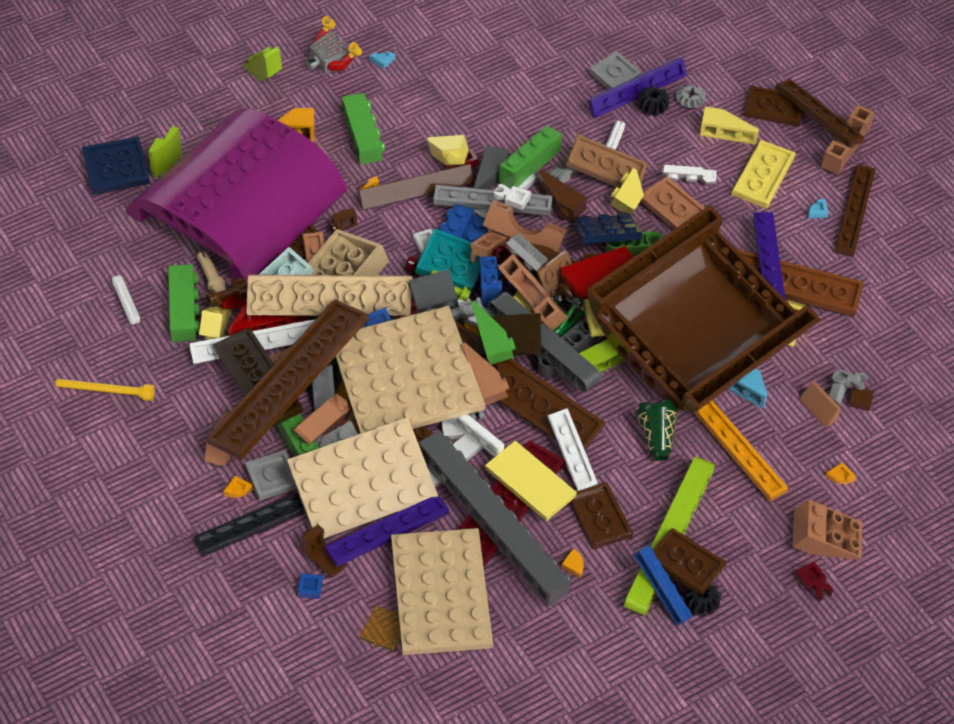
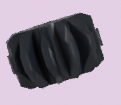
[638,85,670,117]
[683,585,721,618]

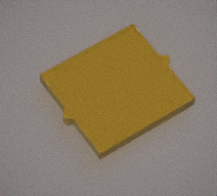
[360,605,401,652]

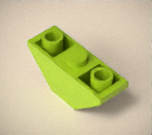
[243,46,282,81]

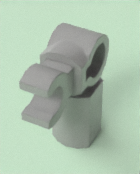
[829,370,868,407]

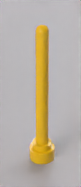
[55,379,155,401]

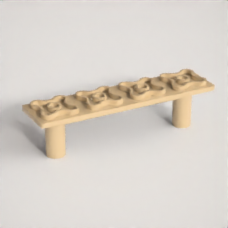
[246,274,413,316]

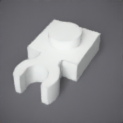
[494,184,531,210]

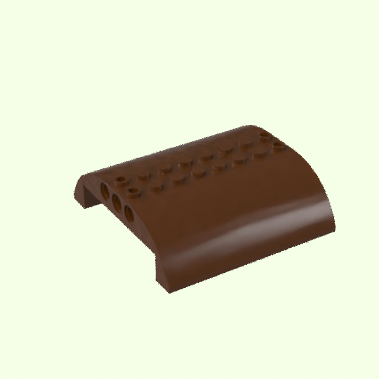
[587,205,821,412]

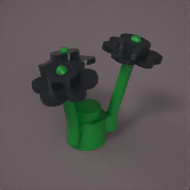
[552,295,585,337]

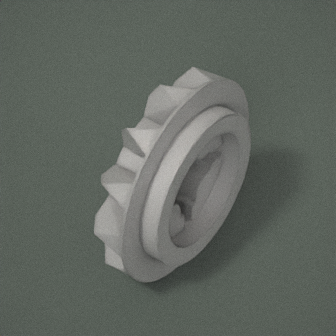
[676,84,706,108]

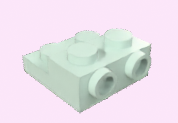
[260,247,314,275]

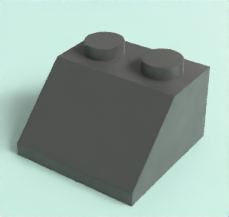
[409,269,459,313]

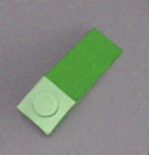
[471,301,516,365]

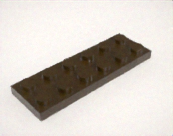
[212,327,304,427]

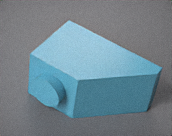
[728,369,767,409]

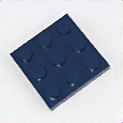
[82,136,150,195]
[573,212,642,244]

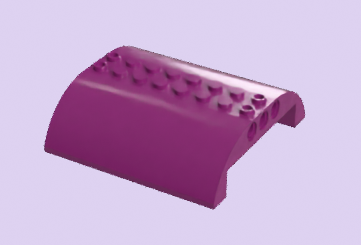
[126,108,347,283]

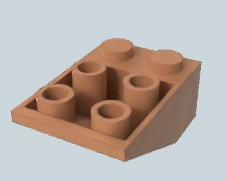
[792,499,862,560]

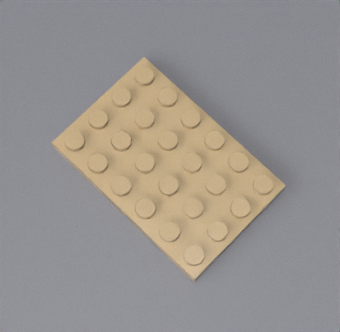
[287,417,438,539]
[391,528,493,655]

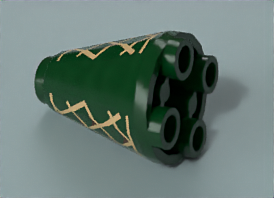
[636,400,678,461]

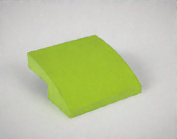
[149,126,182,178]

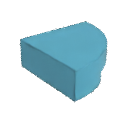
[369,52,395,69]
[808,199,828,219]

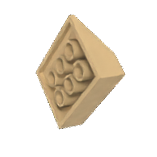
[308,229,389,275]

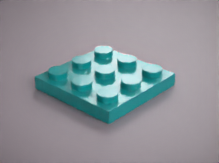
[415,228,480,293]

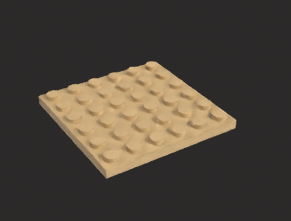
[335,306,485,434]

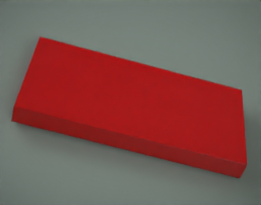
[559,246,634,301]

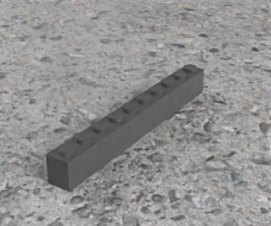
[419,430,571,607]

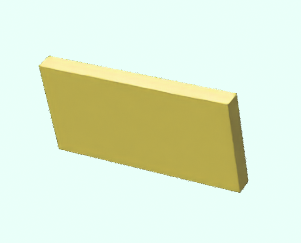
[732,140,796,209]
[485,441,577,521]

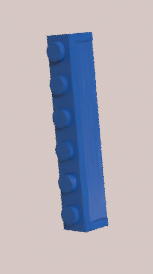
[632,545,693,626]

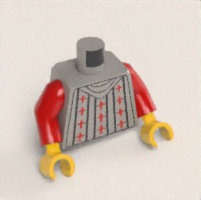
[305,16,362,74]

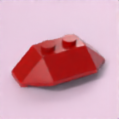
[228,304,309,336]

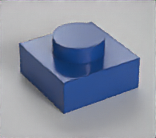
[298,573,323,599]

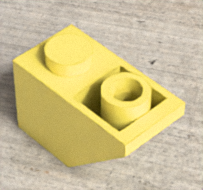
[610,168,644,214]

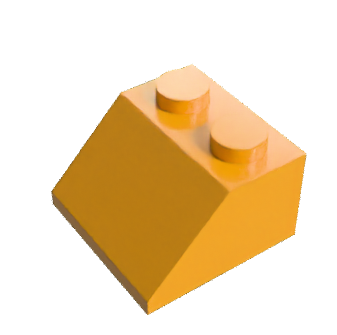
[278,108,315,143]

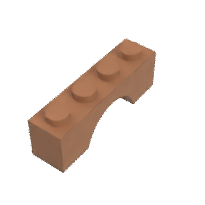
[821,105,875,175]
[483,200,567,252]
[498,254,568,331]

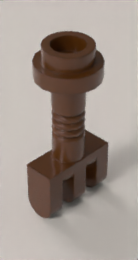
[206,277,247,306]

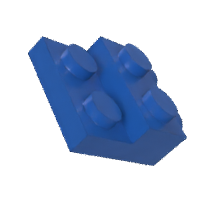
[440,204,489,242]
[480,256,502,308]

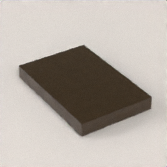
[479,313,542,357]

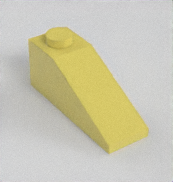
[700,106,759,145]

